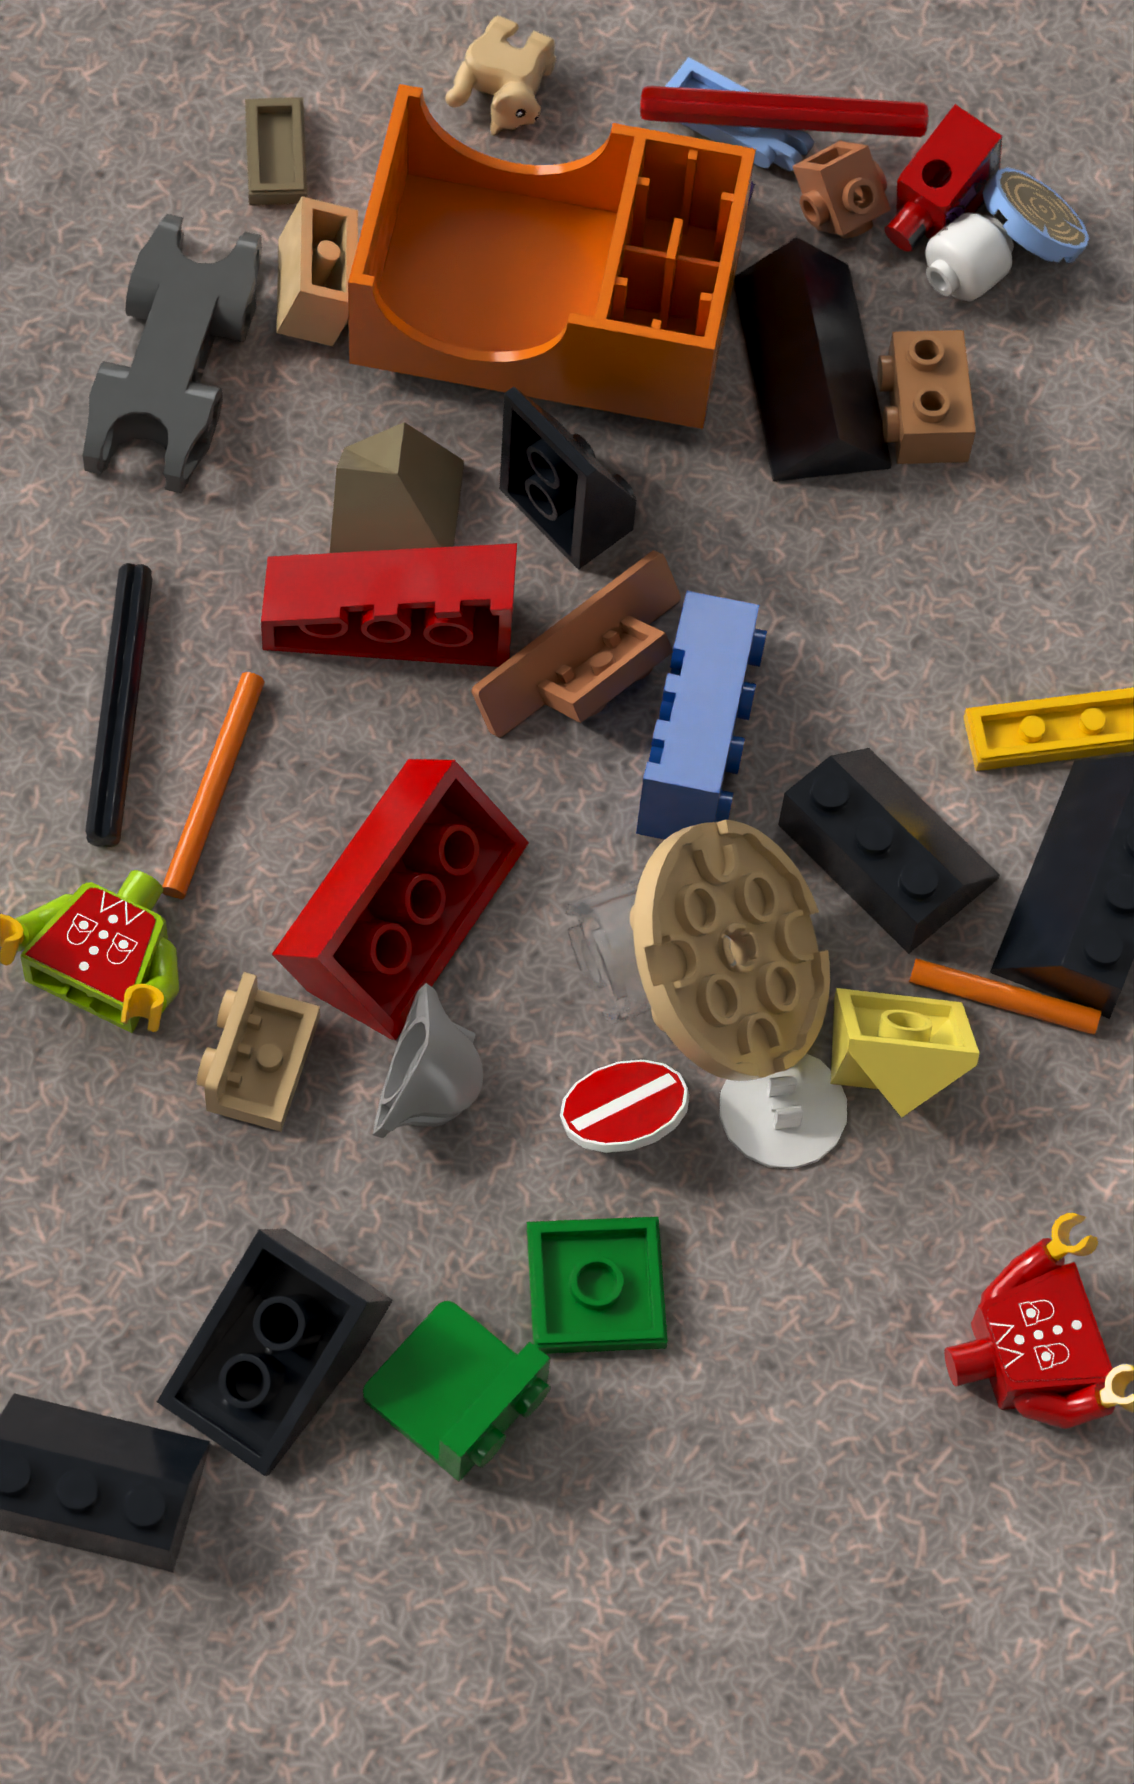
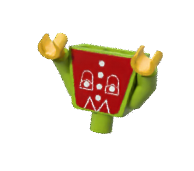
[0,870,179,1033]

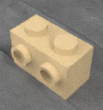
[276,196,358,346]

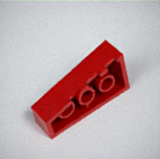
[261,543,517,667]

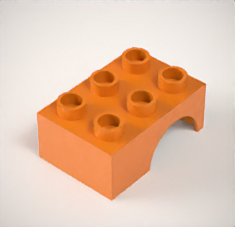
[348,84,756,429]

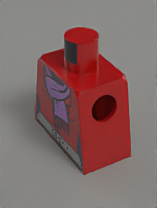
[884,104,1003,252]

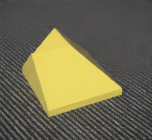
[830,988,979,1118]

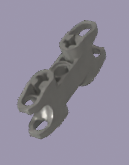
[82,214,262,493]

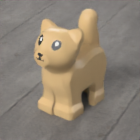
[445,16,556,136]

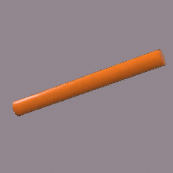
[162,672,265,900]

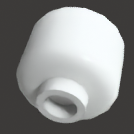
[925,212,1014,301]

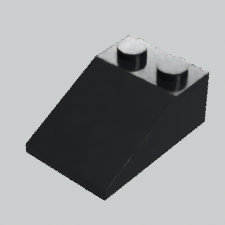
[499,387,637,570]
[157,1229,393,1476]

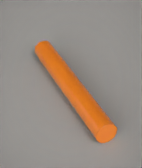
[909,958,1102,1035]

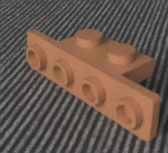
[471,550,681,738]

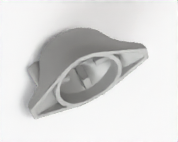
[372,983,483,1138]

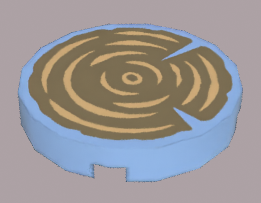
[983,168,1089,263]

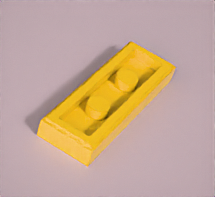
[963,687,1134,771]

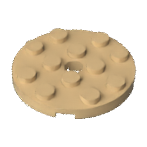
[630,820,830,1081]

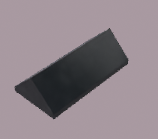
[733,237,892,482]

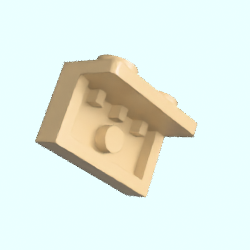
[197,972,320,1132]

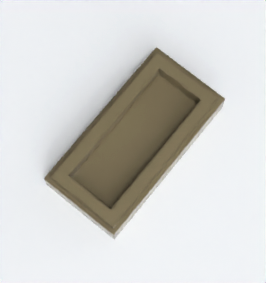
[245,97,307,205]

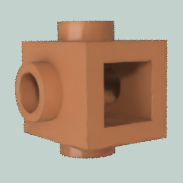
[792,141,891,238]

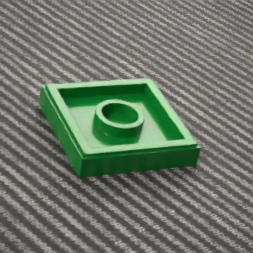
[526,1216,668,1354]

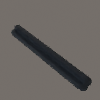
[85,563,153,847]

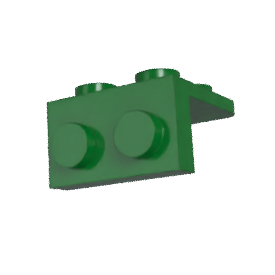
[363,1301,551,1482]

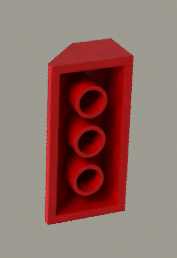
[272,759,529,1040]

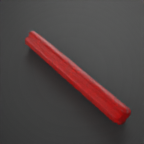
[640,86,929,138]

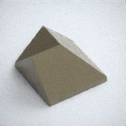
[330,422,464,553]

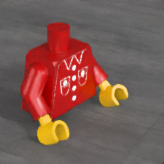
[944,1213,1134,1429]

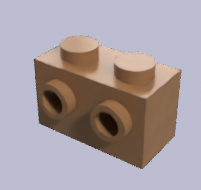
[877,330,976,464]

